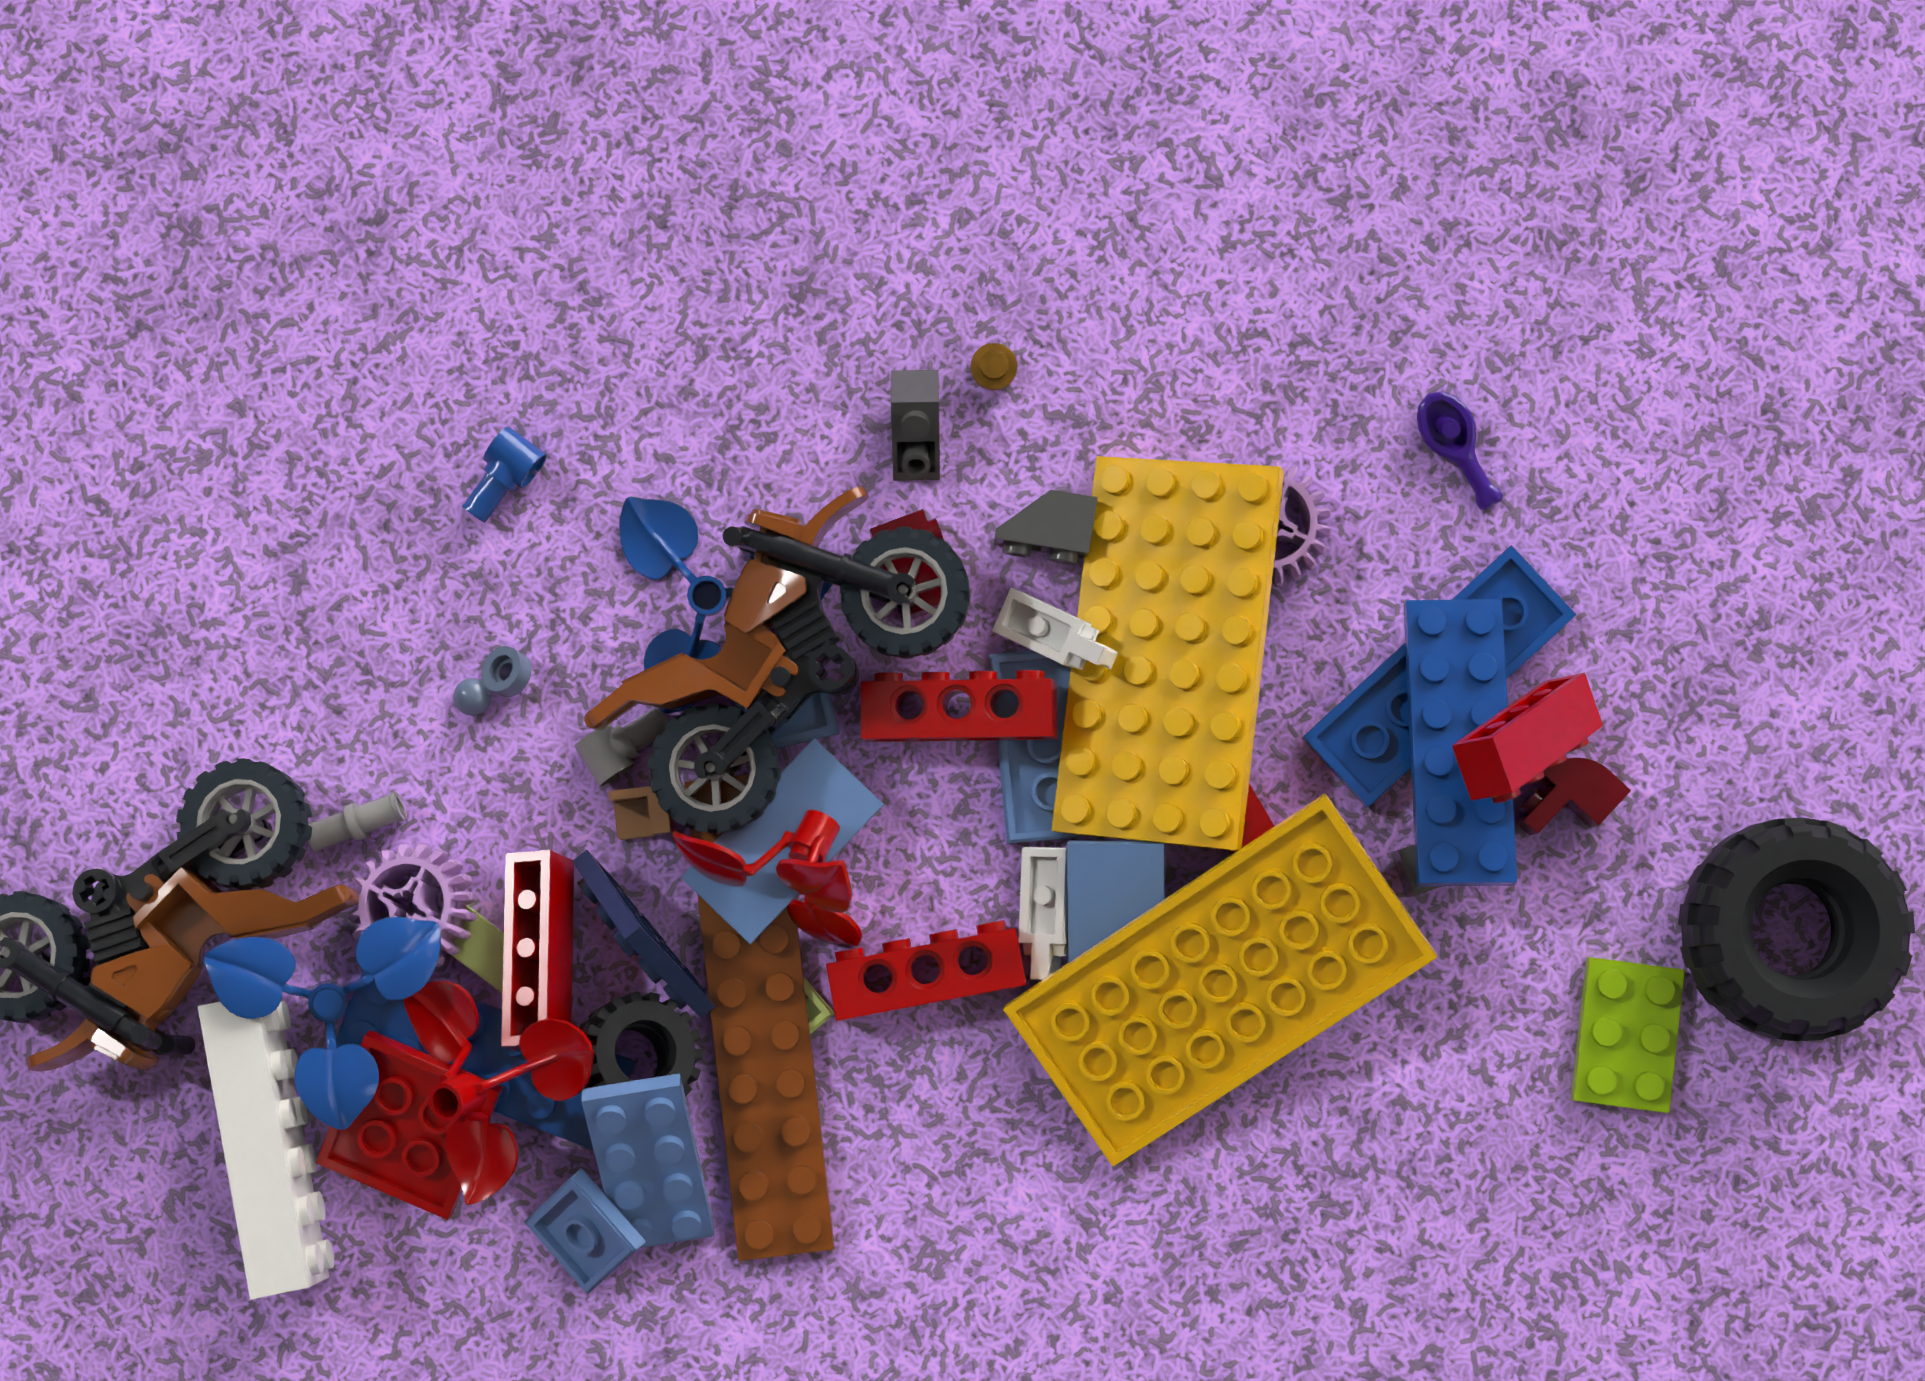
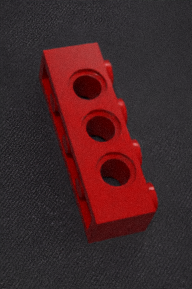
[861,670,1057,742]
[826,920,1027,1021]

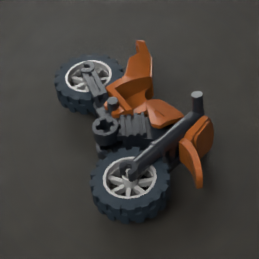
[584,486,970,834]
[0,758,359,1072]

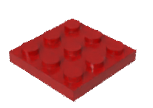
[315,1030,503,1220]

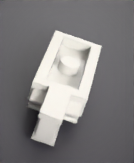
[992,588,1118,670]
[1018,847,1068,981]

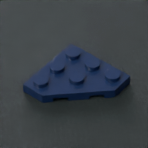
[572,850,716,1019]

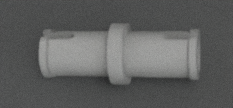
[308,791,406,852]

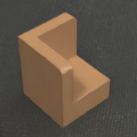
[608,786,675,840]

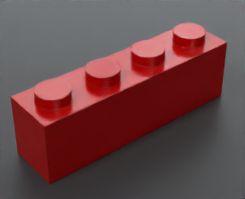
[1452,673,1603,803]
[501,850,574,1052]

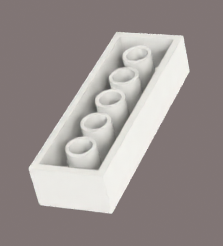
[197,1001,334,1300]

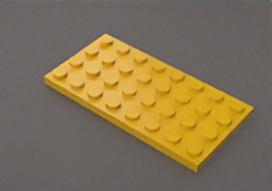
[1051,456,1285,851]
[1003,793,1437,1167]

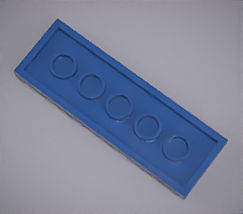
[1301,545,1577,808]
[1403,599,1517,887]
[336,970,637,1150]

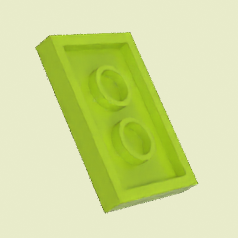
[1570,957,1685,1113]

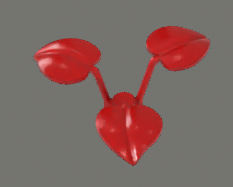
[672,810,863,946]
[403,981,594,1205]

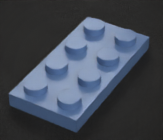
[581,1073,714,1248]

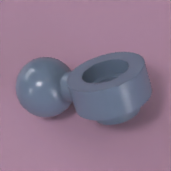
[453,646,532,716]

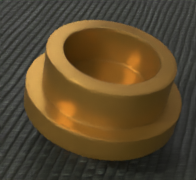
[971,343,1018,391]

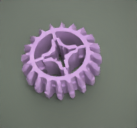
[1251,460,1332,588]
[347,843,478,967]

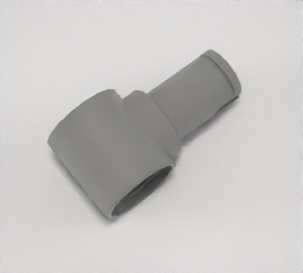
[574,707,669,787]

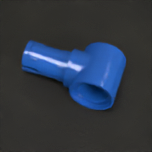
[462,426,547,523]

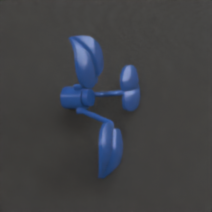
[619,496,833,714]
[204,917,441,1130]

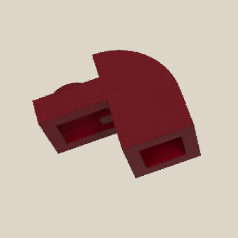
[1516,757,1631,836]

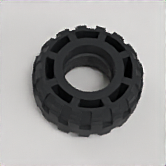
[1678,817,1915,1042]

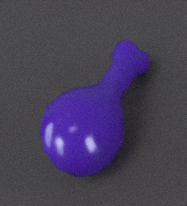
[1417,391,1503,511]

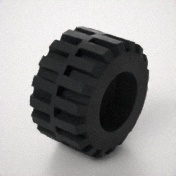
[579,992,703,1097]

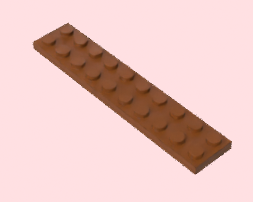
[685,774,835,1261]

